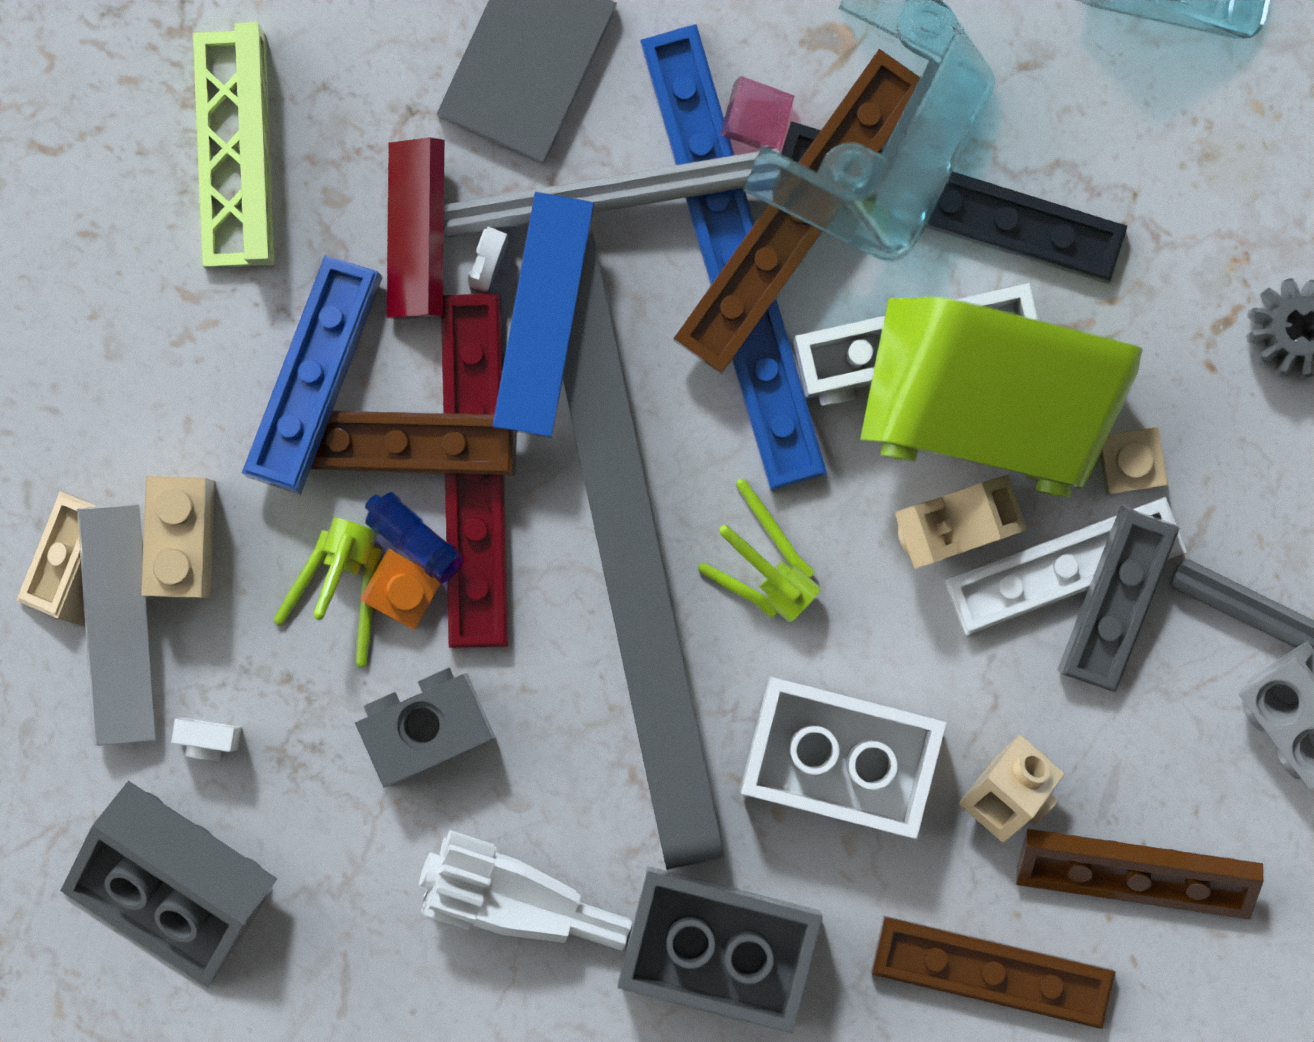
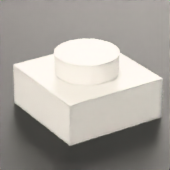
[171,718,241,761]

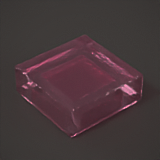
[720,76,795,151]

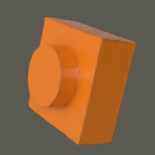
[360,548,443,630]

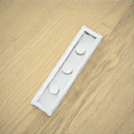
[944,497,1187,636]

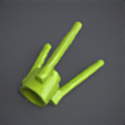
[698,478,821,623]
[274,517,383,668]

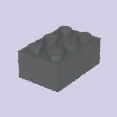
[617,866,823,1033]

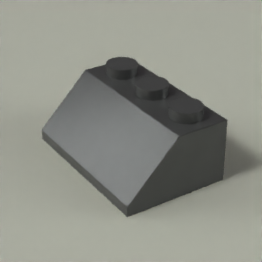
[60,780,277,988]

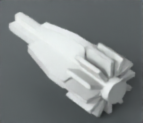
[419,830,632,951]

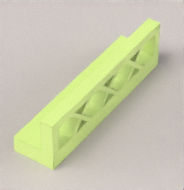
[193,22,275,268]

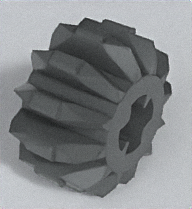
[1246,278,1314,379]

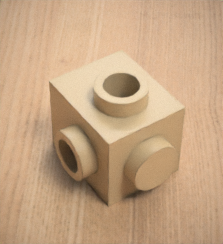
[959,734,1065,843]

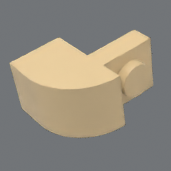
[895,474,1027,569]

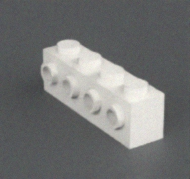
[793,283,1038,406]

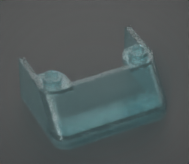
[743,0,995,261]

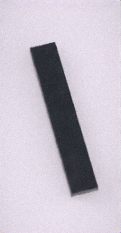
[781,121,1128,284]

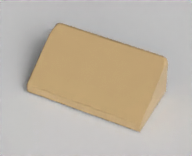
[16,491,98,626]

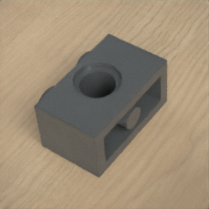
[355,667,496,788]

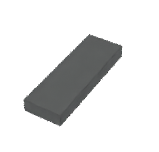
[1057,505,1180,693]

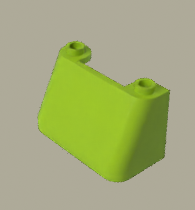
[860,297,1143,498]

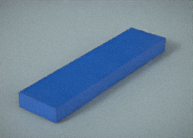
[492,192,594,438]
[242,255,383,495]

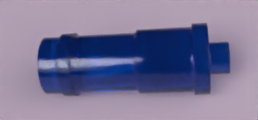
[365,492,464,584]

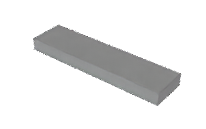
[77,504,155,746]

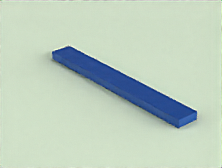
[640,24,827,491]

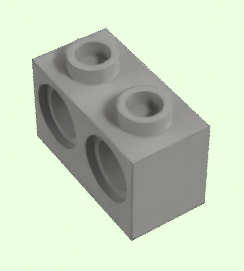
[1239,641,1314,791]

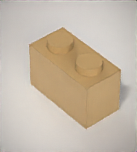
[141,476,215,598]

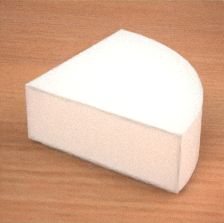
[468,227,510,294]

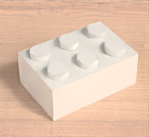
[740,676,947,839]

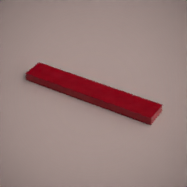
[441,294,508,648]

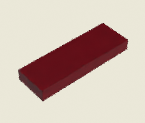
[386,137,445,320]

